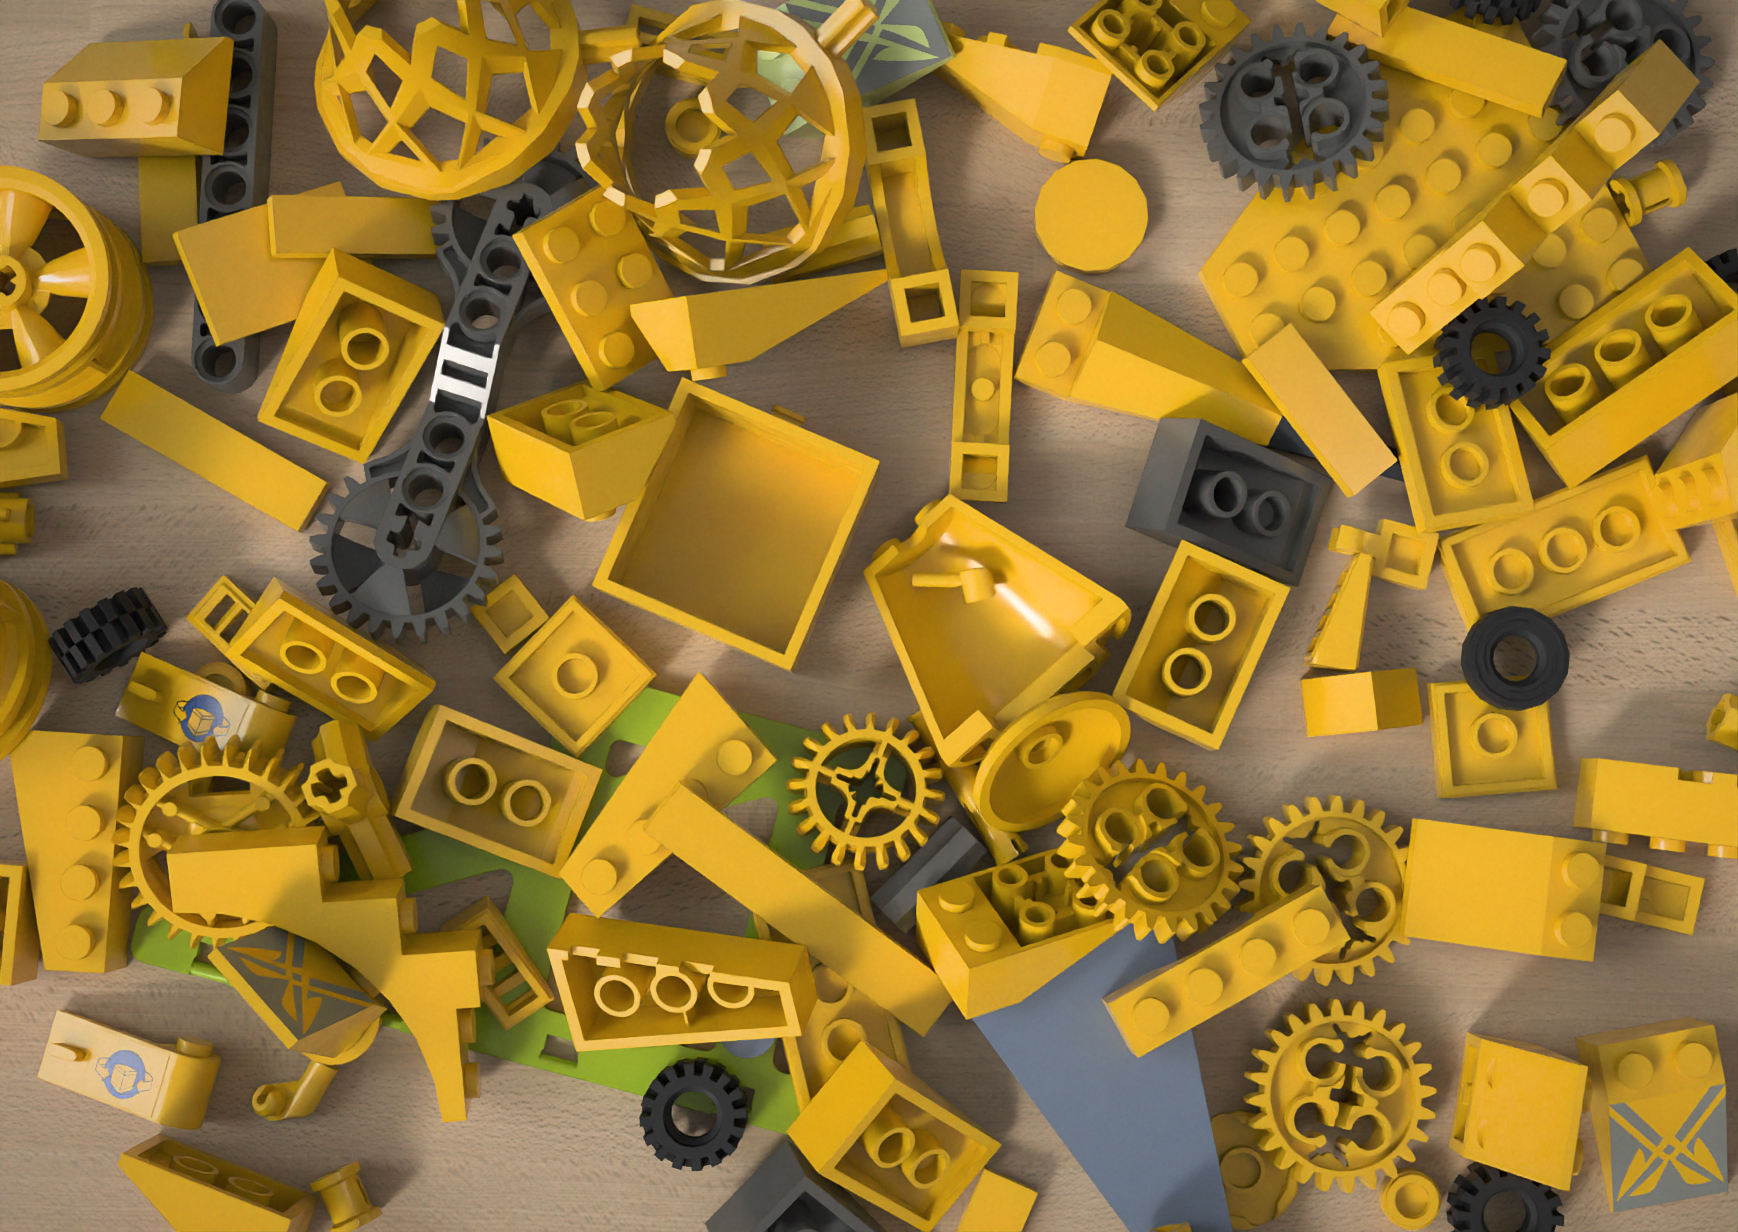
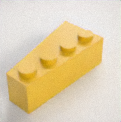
[558,671,779,919]
[10,729,145,974]
[1573,758,1738,860]
[547,913,818,1052]

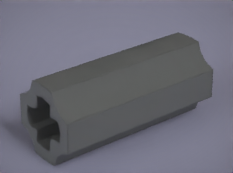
[870,815,987,934]

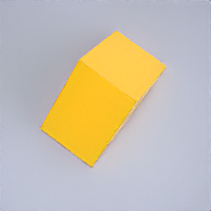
[1300,667,1423,737]

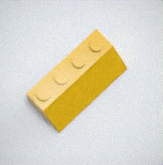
[1508,246,1738,490]

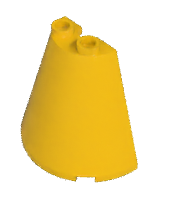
[863,493,1131,768]

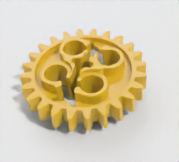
[1056,758,1244,944]
[1233,794,1411,986]
[1243,998,1437,1194]

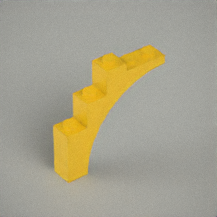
[1369,39,1700,355]
[166,826,495,1122]

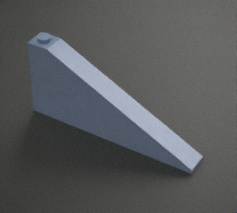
[972,885,1233,1232]

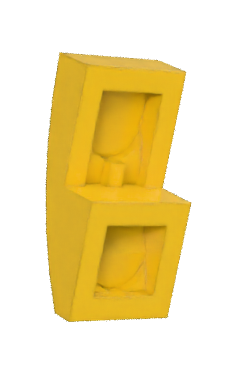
[1599,855,1705,936]

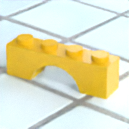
[862,98,959,349]
[1102,884,1351,1058]

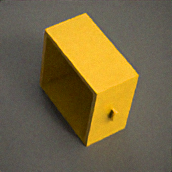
[592,377,880,674]

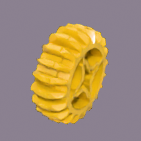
[786,712,945,872]

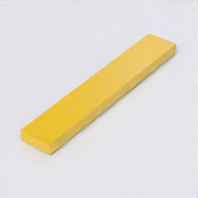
[642,780,953,1037]

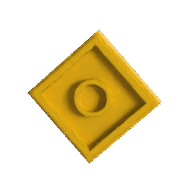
[493,594,659,759]
[1426,675,1557,799]

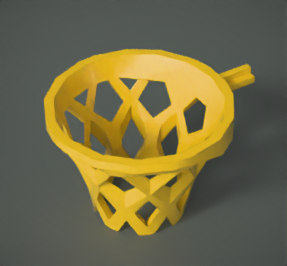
[314,0,642,201]
[575,0,880,285]

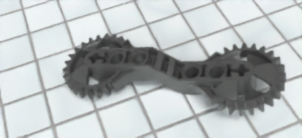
[309,138,599,645]

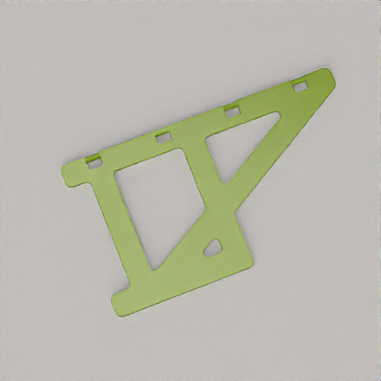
[131,687,907,1135]

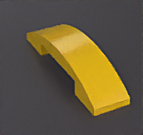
[949,269,1019,503]

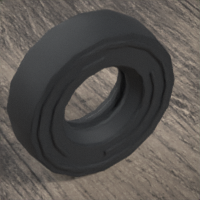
[1460,606,1570,711]

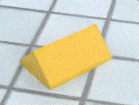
[224,576,436,743]

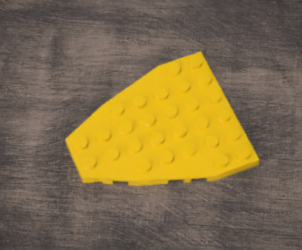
[1198,7,1652,373]

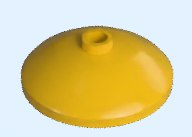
[973,691,1131,832]

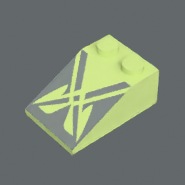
[757,0,956,139]

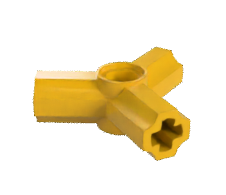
[301,719,413,881]

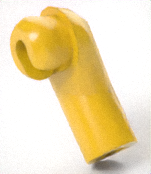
[252,1060,339,1122]

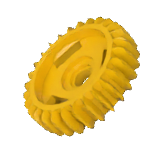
[111,734,338,950]

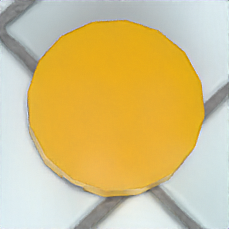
[1033,159,1149,275]
[1210,1110,1299,1230]

